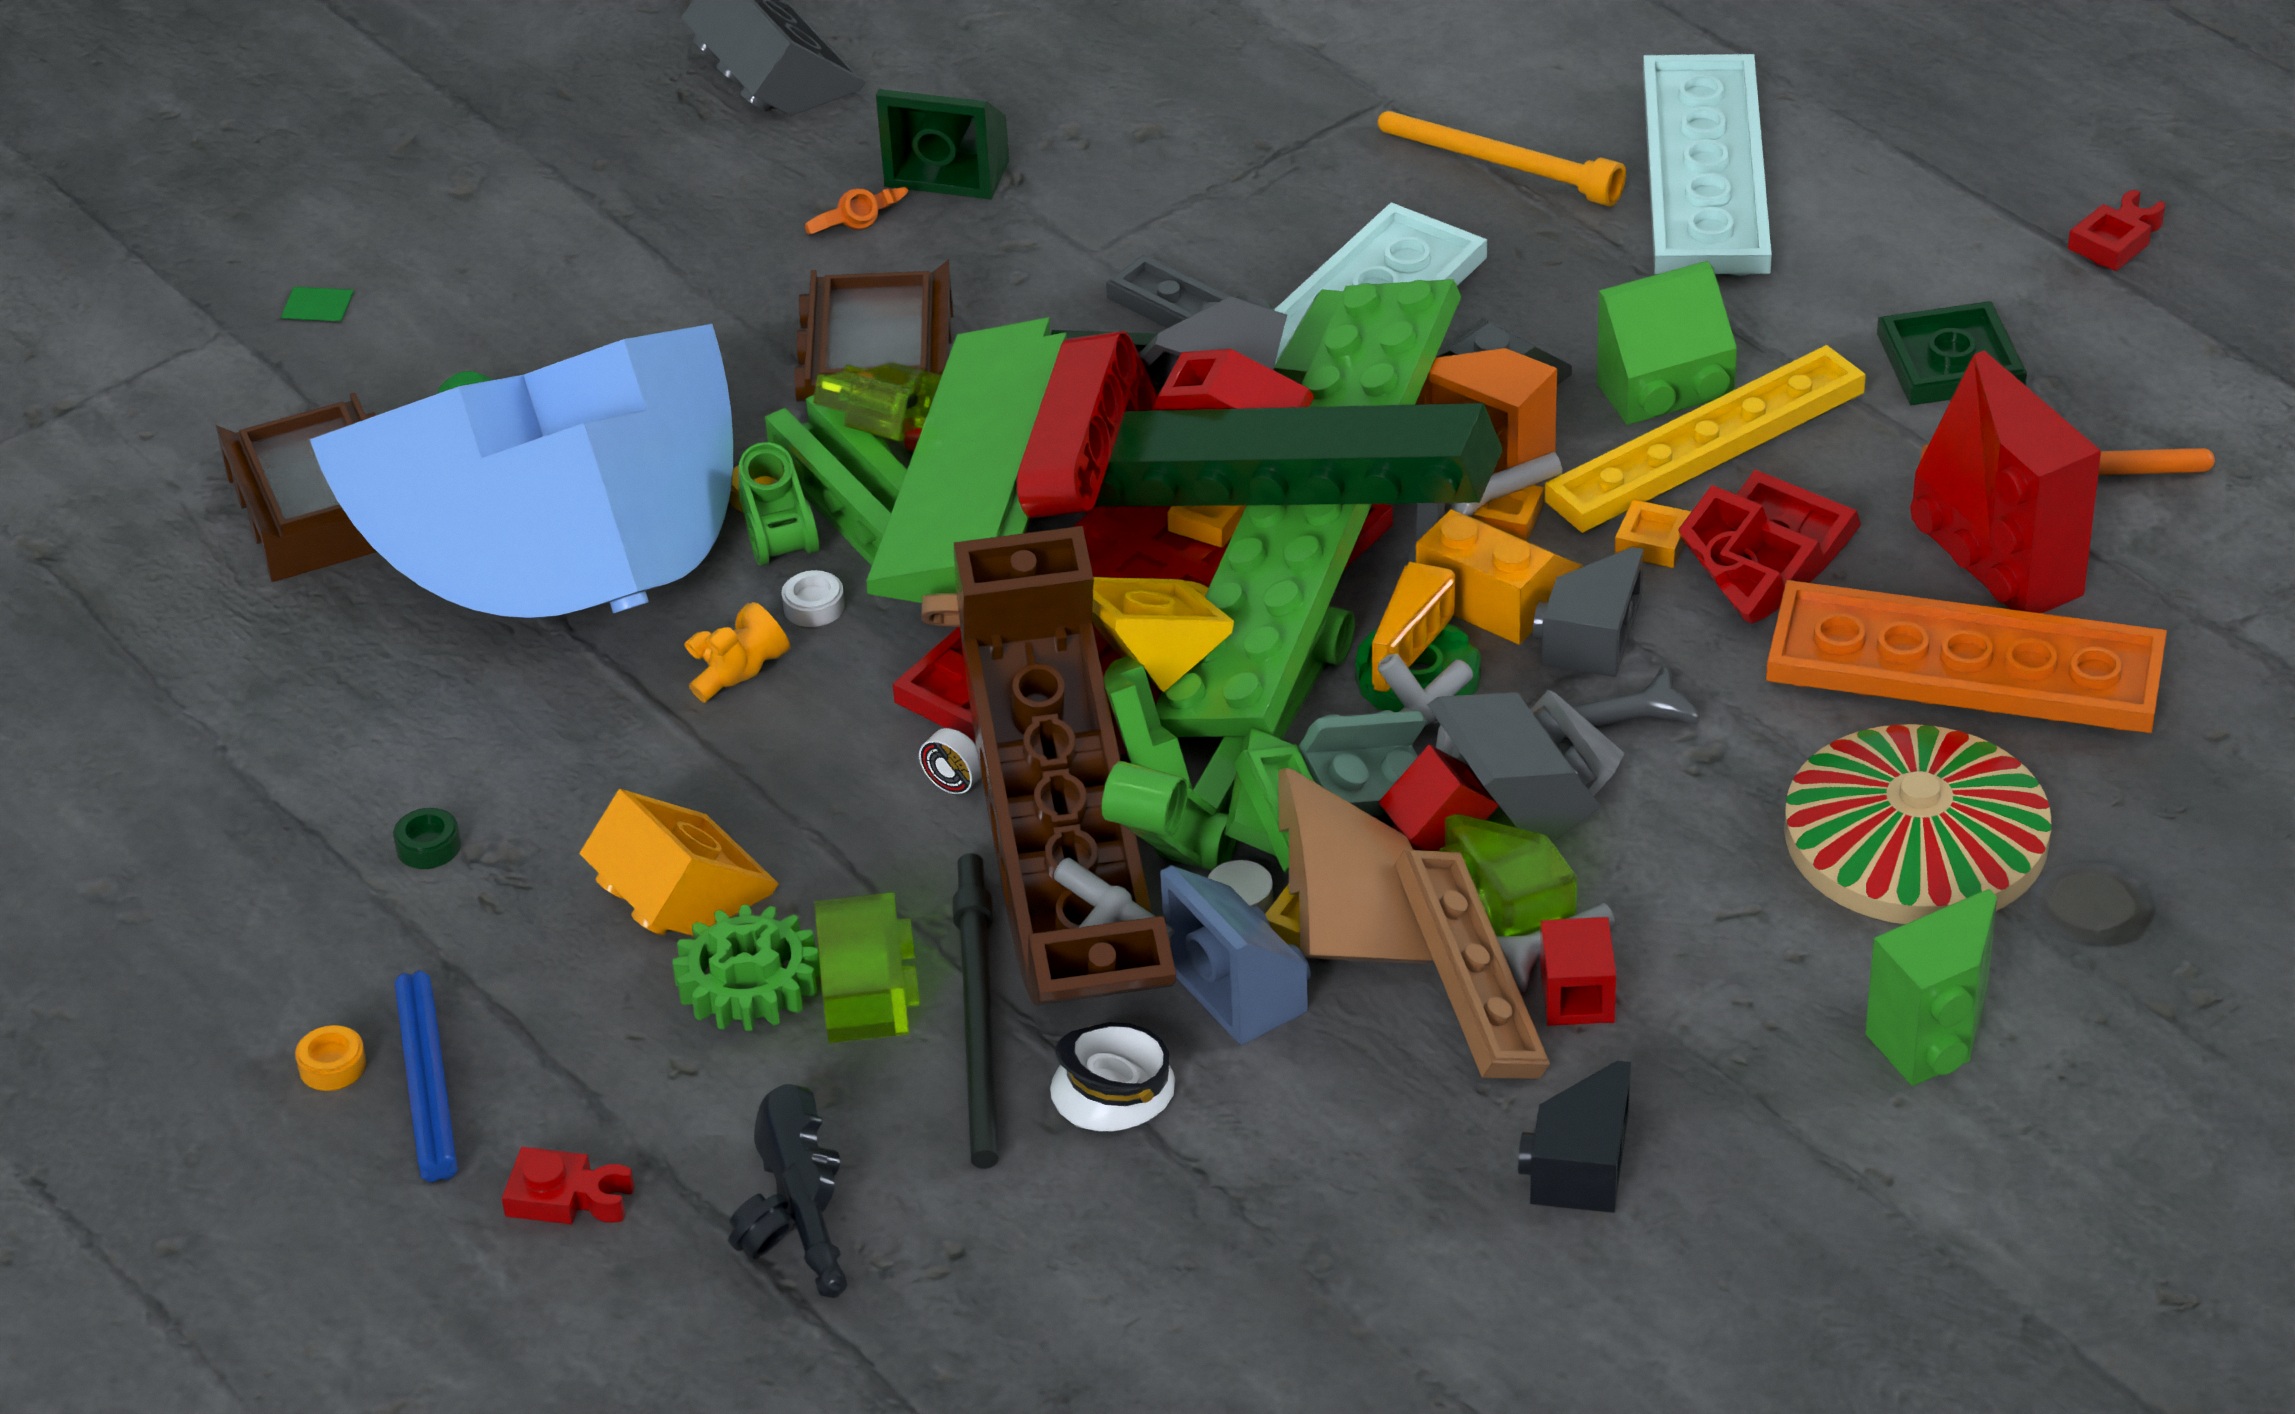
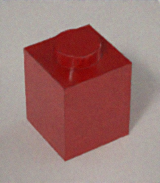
[1379,744,1499,852]
[1540,917,1616,1026]

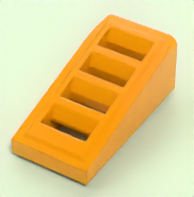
[1372,562,1455,692]

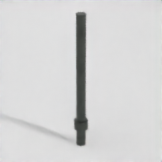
[952,853,999,1169]

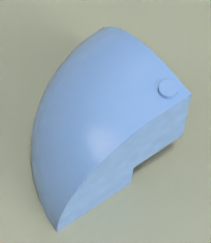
[309,324,733,618]

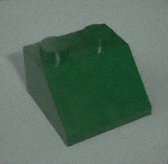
[876,89,1009,200]

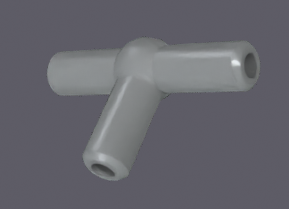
[1378,654,1473,726]
[1054,858,1175,943]

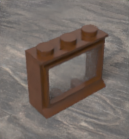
[794,259,953,423]
[216,392,377,582]

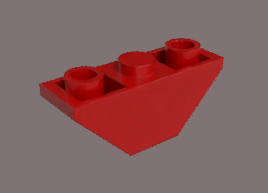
[1152,349,1314,411]

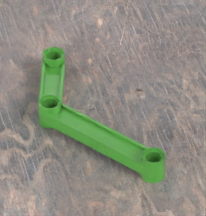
[1102,605,1355,871]

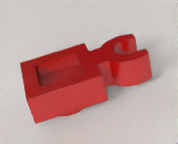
[2068,189,2166,271]
[502,1146,635,1225]

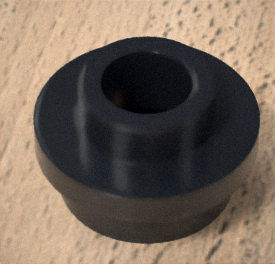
[728,1193,795,1259]

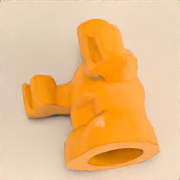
[684,602,791,703]

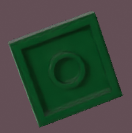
[1877,301,2027,406]

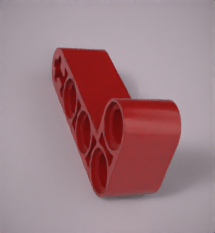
[1017,331,1157,518]

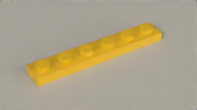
[1545,345,1866,533]

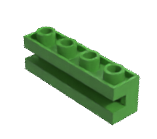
[765,390,907,566]

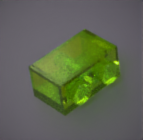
[814,892,920,1043]

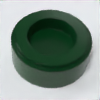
[393,808,461,869]

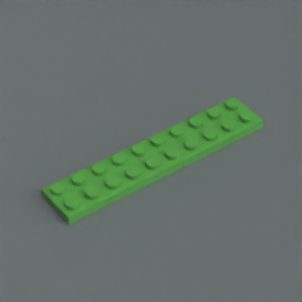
[1155,279,1461,737]

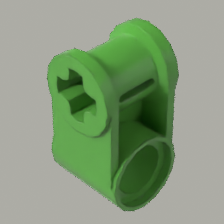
[738,442,819,566]

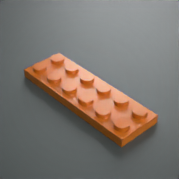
[1766,580,2167,733]

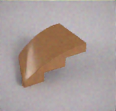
[1278,768,1434,964]

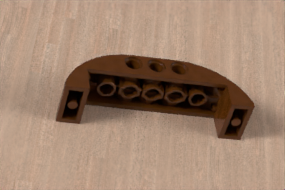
[954,526,1176,1005]

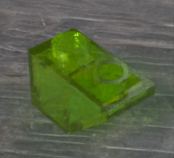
[1439,814,1577,936]

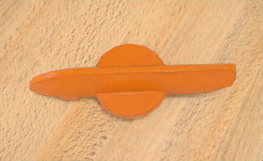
[805,187,909,234]

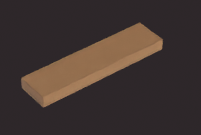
[1394,850,1550,1079]

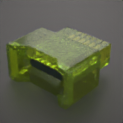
[813,362,942,441]

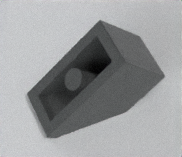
[1533,547,1644,677]

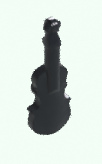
[754,1084,847,1298]

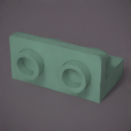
[1298,710,1427,816]

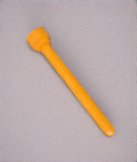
[1377,111,1626,207]

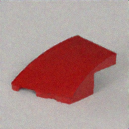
[1678,470,1861,624]

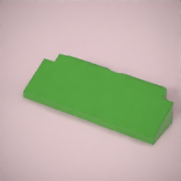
[866,317,1067,603]

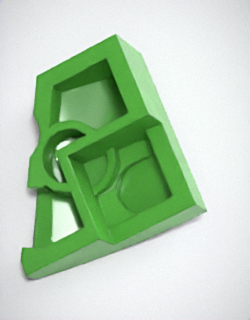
[1103,656,1193,791]

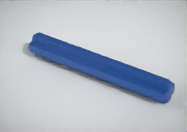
[394,970,458,1183]

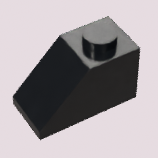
[1518,1061,1631,1213]

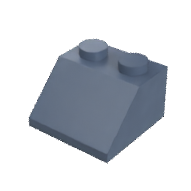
[1160,865,1311,1046]

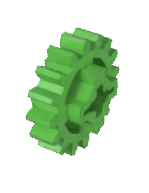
[673,905,821,1031]

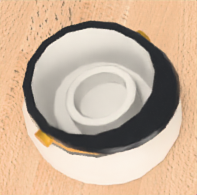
[1050,1022,1175,1131]

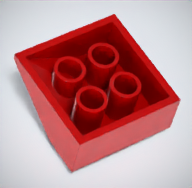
[1910,350,2101,614]

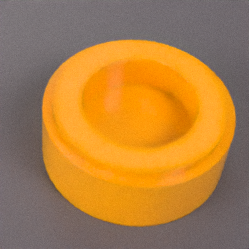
[295,1025,367,1091]

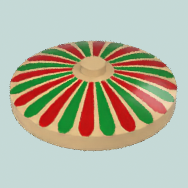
[1784,724,2051,924]

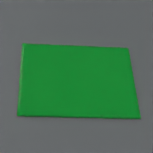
[280,287,354,322]

